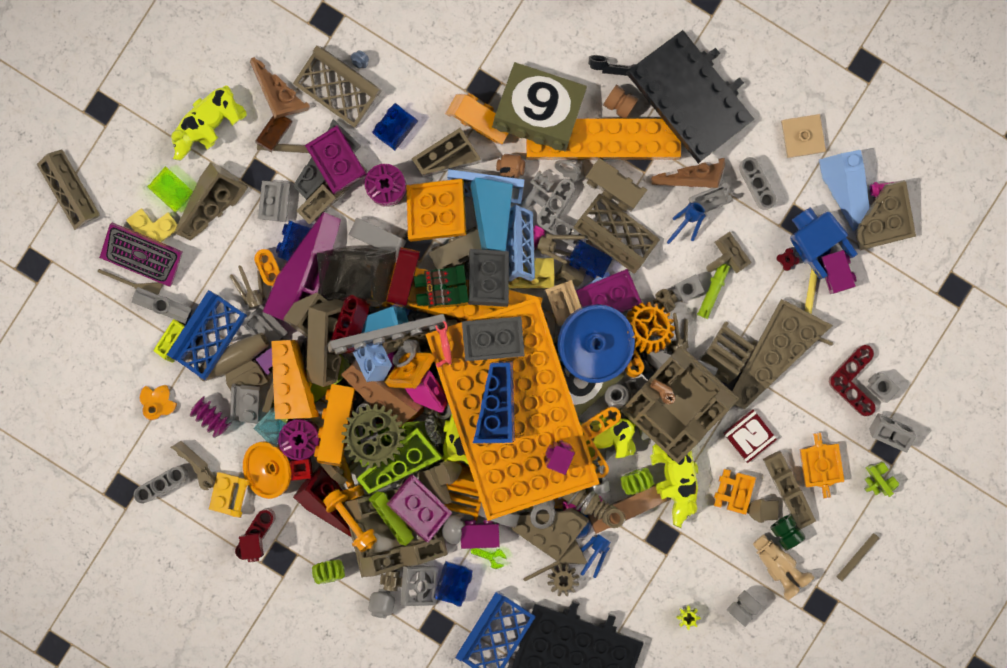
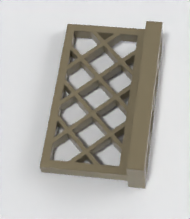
[293,45,382,128]
[573,193,660,274]

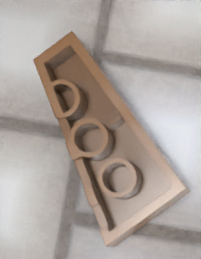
[341,360,423,427]

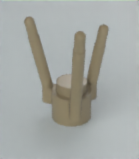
[538,233,585,264]
[230,265,265,309]
[658,313,689,354]

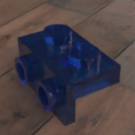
[372,103,418,151]
[276,220,311,261]
[566,240,613,279]
[434,561,473,607]

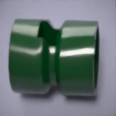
[770,514,806,551]

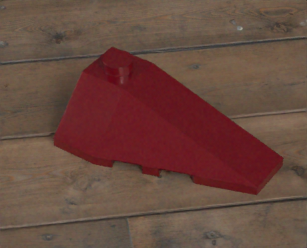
[293,465,352,538]

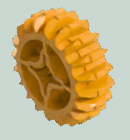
[626,302,675,354]

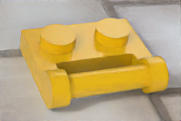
[209,472,250,518]

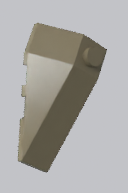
[174,162,248,241]

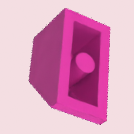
[405,370,448,412]

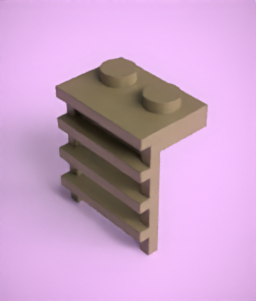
[699,321,757,384]

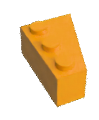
[445,93,509,144]

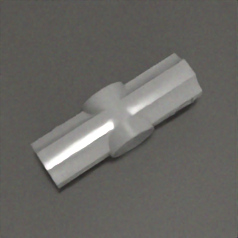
[132,287,192,324]

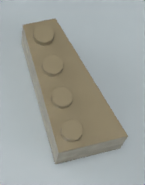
[306,299,344,387]

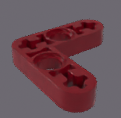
[828,345,875,416]

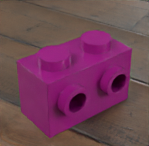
[818,250,857,294]
[545,440,575,475]
[461,519,500,549]

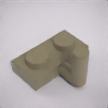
[706,231,752,273]
[315,457,358,485]

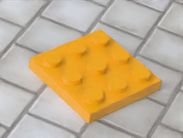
[406,179,466,242]

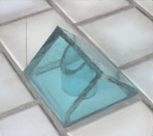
[253,408,282,447]

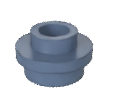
[351,50,369,68]

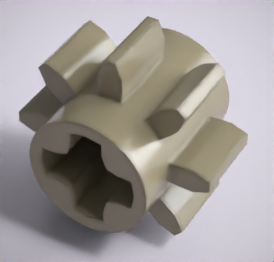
[653,289,678,313]
[380,570,402,591]

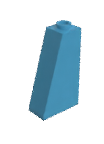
[471,177,513,251]
[361,306,409,334]

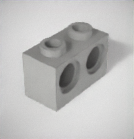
[869,413,916,453]

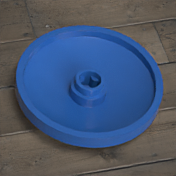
[558,304,635,383]

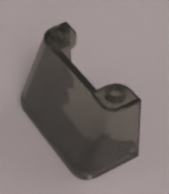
[317,247,396,307]

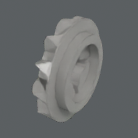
[425,415,446,445]

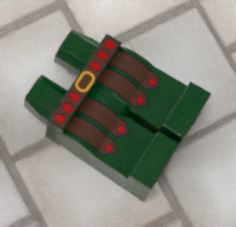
[414,265,469,309]

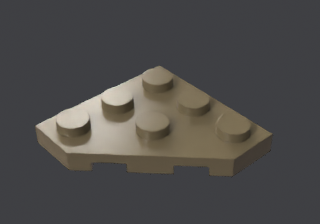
[855,180,916,250]
[511,508,589,561]

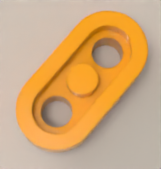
[254,249,280,286]

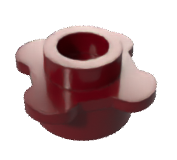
[776,248,800,271]

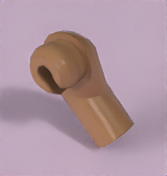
[650,379,675,405]

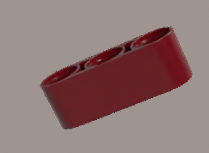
[387,247,420,306]
[331,295,370,354]
[235,508,276,560]

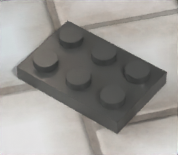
[468,249,509,307]
[462,316,525,361]

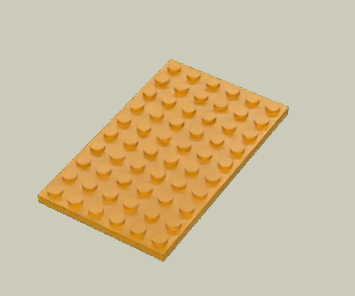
[426,297,600,521]

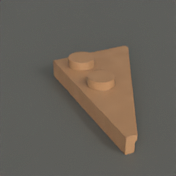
[250,57,310,119]
[651,158,725,188]

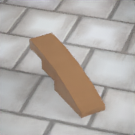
[588,484,668,534]

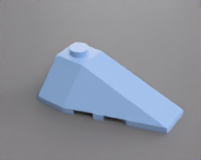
[819,150,870,231]

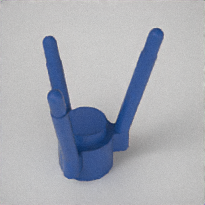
[667,202,706,244]
[581,534,611,578]

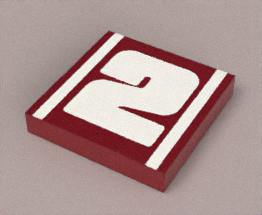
[723,409,777,463]

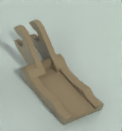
[170,441,216,490]

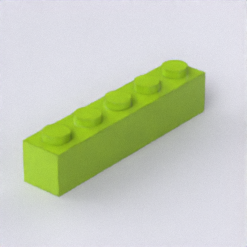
[369,491,414,546]

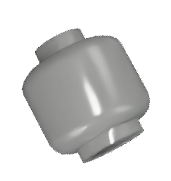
[605,384,631,411]
[368,589,395,618]

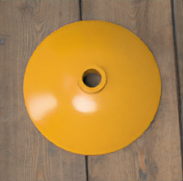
[243,441,291,499]

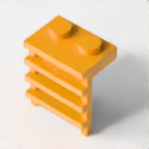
[444,463,481,521]

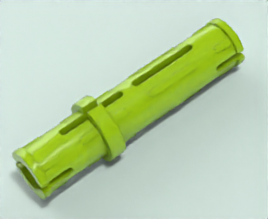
[697,264,731,319]

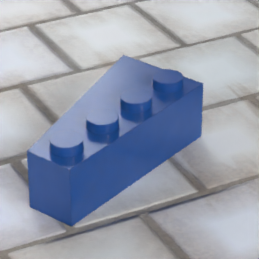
[473,361,515,443]

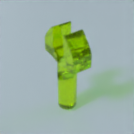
[471,548,507,569]

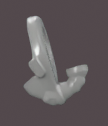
[555,159,585,182]
[392,339,421,367]
[530,499,555,529]

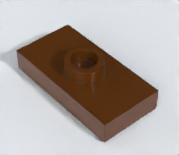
[255,116,292,153]

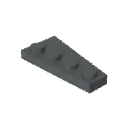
[293,119,361,200]

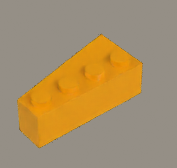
[271,340,320,419]
[314,384,356,467]

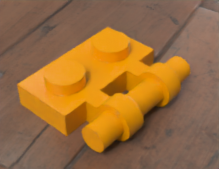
[714,469,756,515]

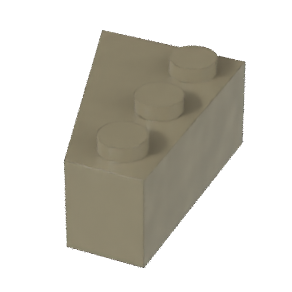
[412,127,482,177]
[585,158,647,212]
[428,227,481,269]

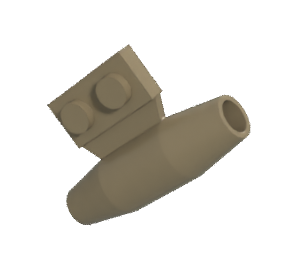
[199,332,270,391]

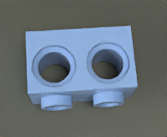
[353,343,392,382]

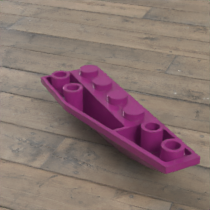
[262,212,341,321]

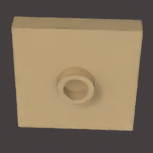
[781,114,826,158]

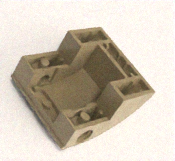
[620,346,739,463]
[343,487,448,578]

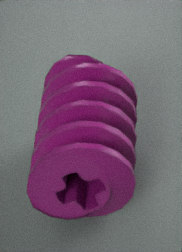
[190,396,232,438]

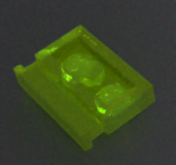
[147,166,193,213]

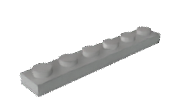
[327,314,446,354]

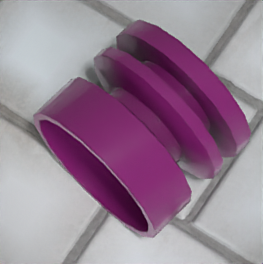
[365,164,407,207]
[278,418,321,460]

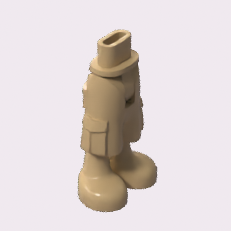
[753,534,814,600]

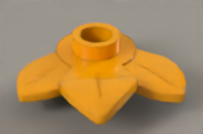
[140,385,177,420]

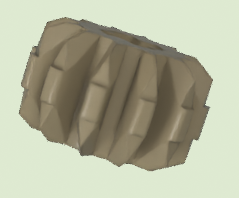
[547,563,580,596]

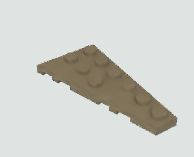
[732,299,833,410]

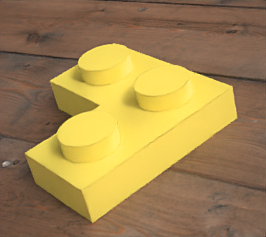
[126,208,178,242]

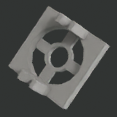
[400,565,439,606]

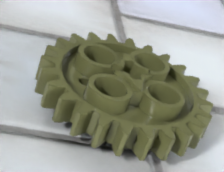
[341,404,406,468]

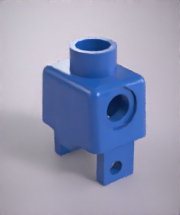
[790,207,858,279]

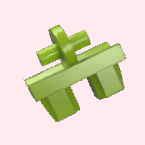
[864,461,899,497]

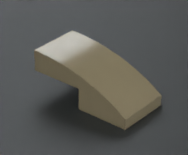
[417,468,452,504]

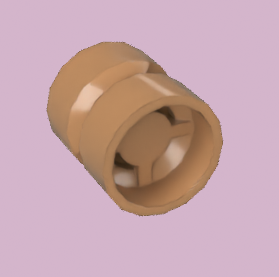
[603,84,639,119]

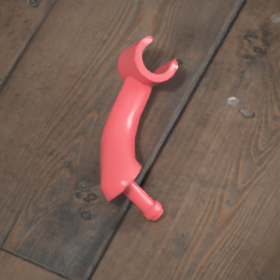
[435,321,452,368]

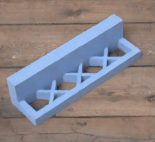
[447,169,524,204]
[506,204,535,282]

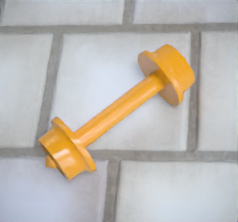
[341,443,365,501]
[323,489,377,552]

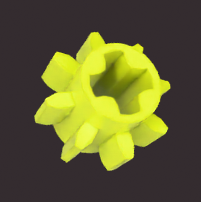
[676,605,701,630]

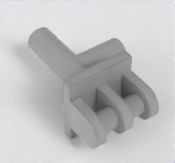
[520,171,555,209]

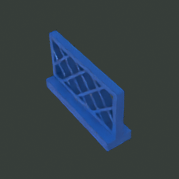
[167,290,247,380]
[455,591,536,668]

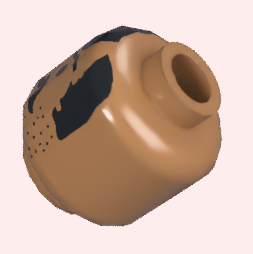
[496,154,525,179]

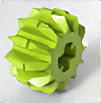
[620,468,654,495]
[312,559,345,584]

